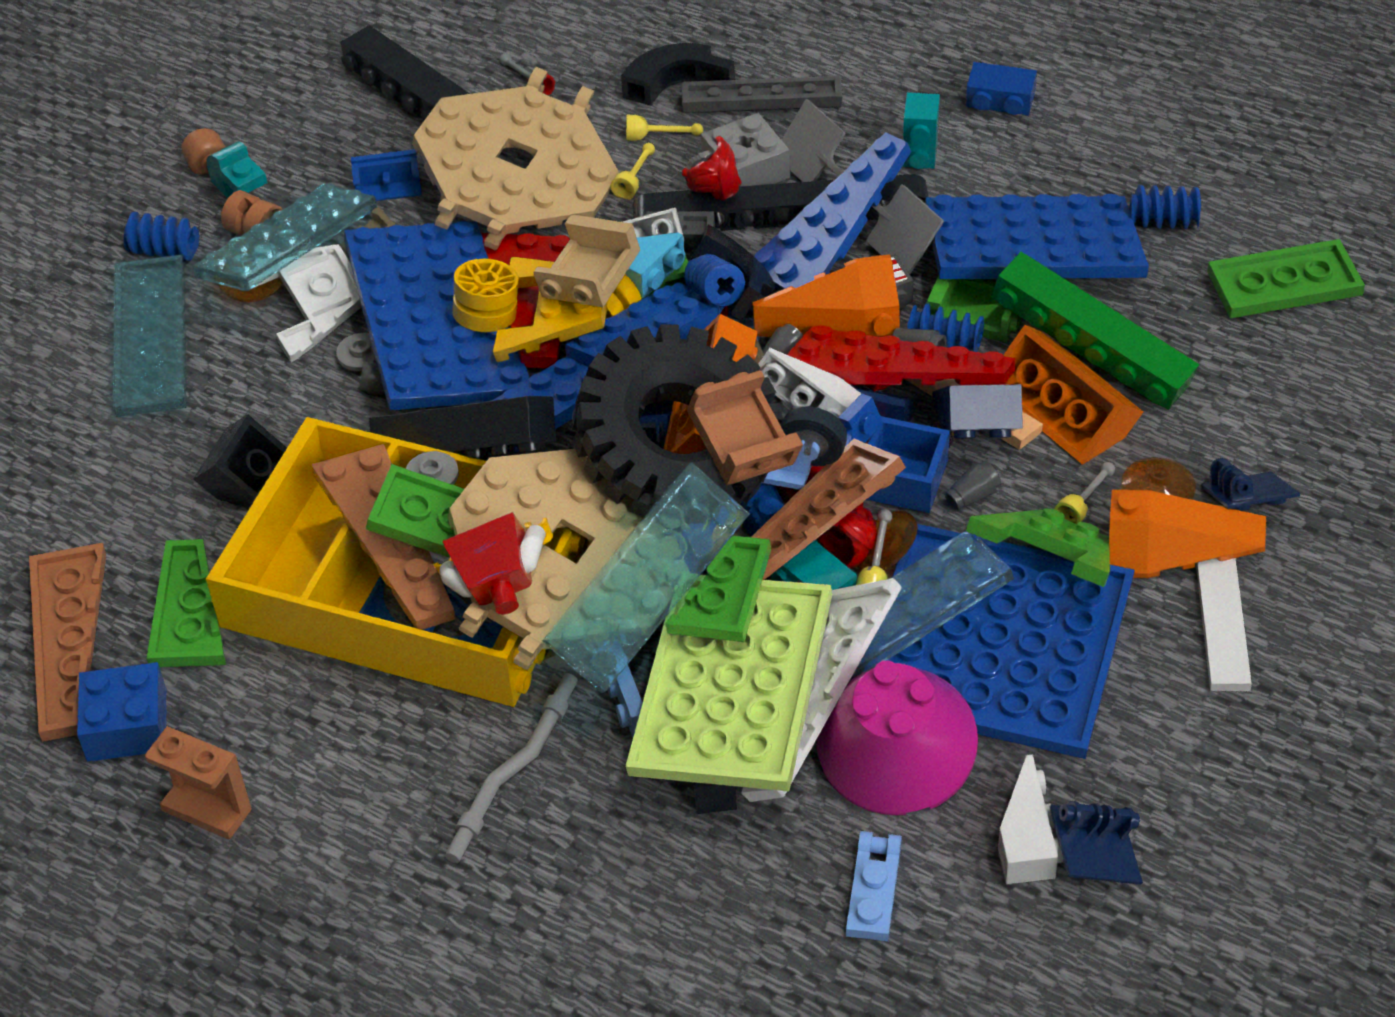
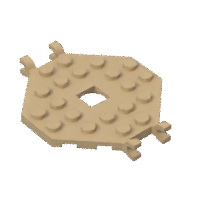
[412,67,619,250]
[447,449,687,670]

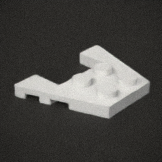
[232,244,362,362]

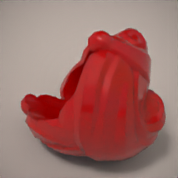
[681,136,742,201]
[817,507,878,569]

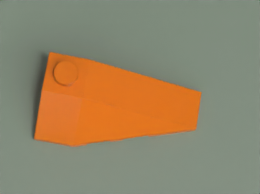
[753,254,900,337]
[1109,489,1266,578]

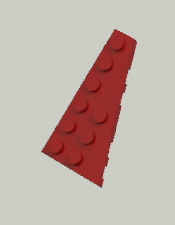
[481,233,570,368]
[787,325,1015,385]

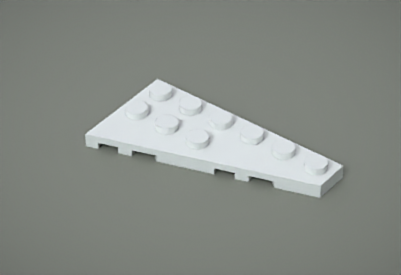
[741,578,902,802]

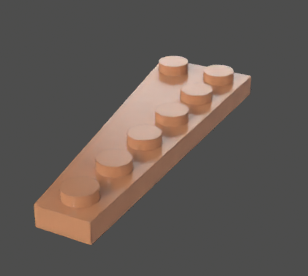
[752,439,906,580]
[312,444,455,630]
[29,543,106,742]

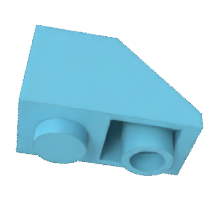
[625,232,685,299]

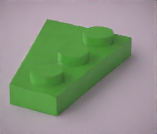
[665,536,771,642]

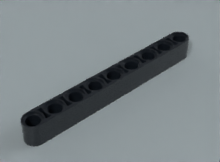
[633,174,929,231]

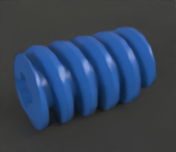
[1129,185,1201,229]
[123,211,200,261]
[684,254,745,306]
[907,303,984,352]

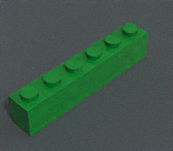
[991,252,1200,410]

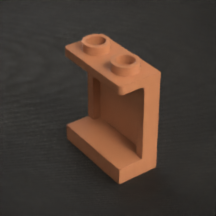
[687,371,803,486]
[145,726,252,840]

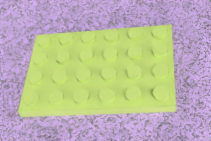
[626,573,832,791]

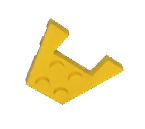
[493,257,608,362]

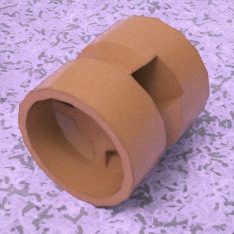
[221,190,285,246]

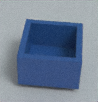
[866,416,950,513]
[77,662,166,762]

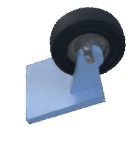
[762,406,847,490]

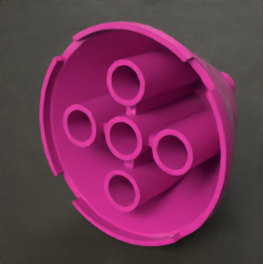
[816,661,978,815]

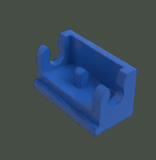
[351,149,422,204]

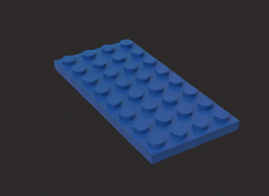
[344,221,529,410]

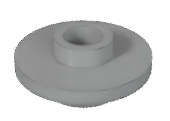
[336,333,376,371]
[406,451,459,485]

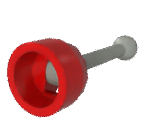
[499,53,555,95]

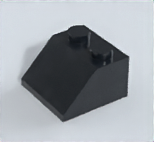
[193,414,287,508]

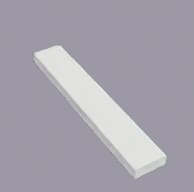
[1196,505,1252,691]

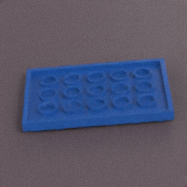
[925,194,1149,279]

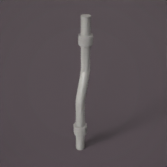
[445,673,578,863]

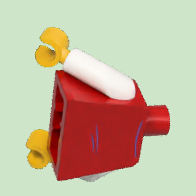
[434,512,553,615]

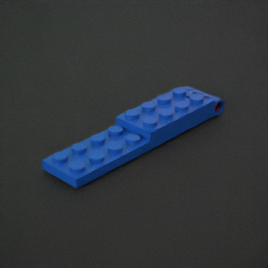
[492,282,735,454]

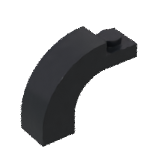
[621,43,735,106]
[689,224,774,321]

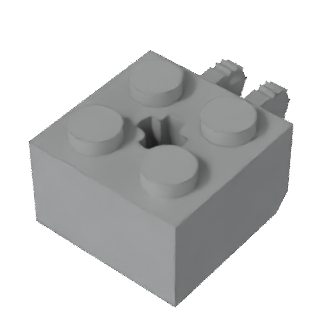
[687,113,790,186]

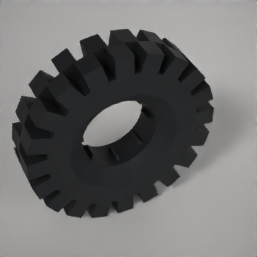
[572,324,783,525]

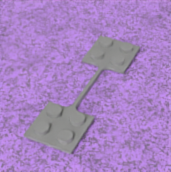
[781,99,944,274]

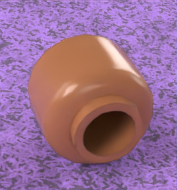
[182,128,225,175]

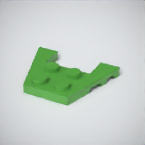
[966,508,1110,587]

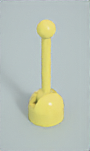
[626,115,703,141]
[610,143,655,200]

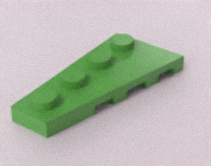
[147,539,226,667]

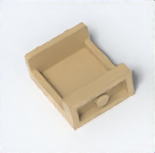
[533,214,640,307]

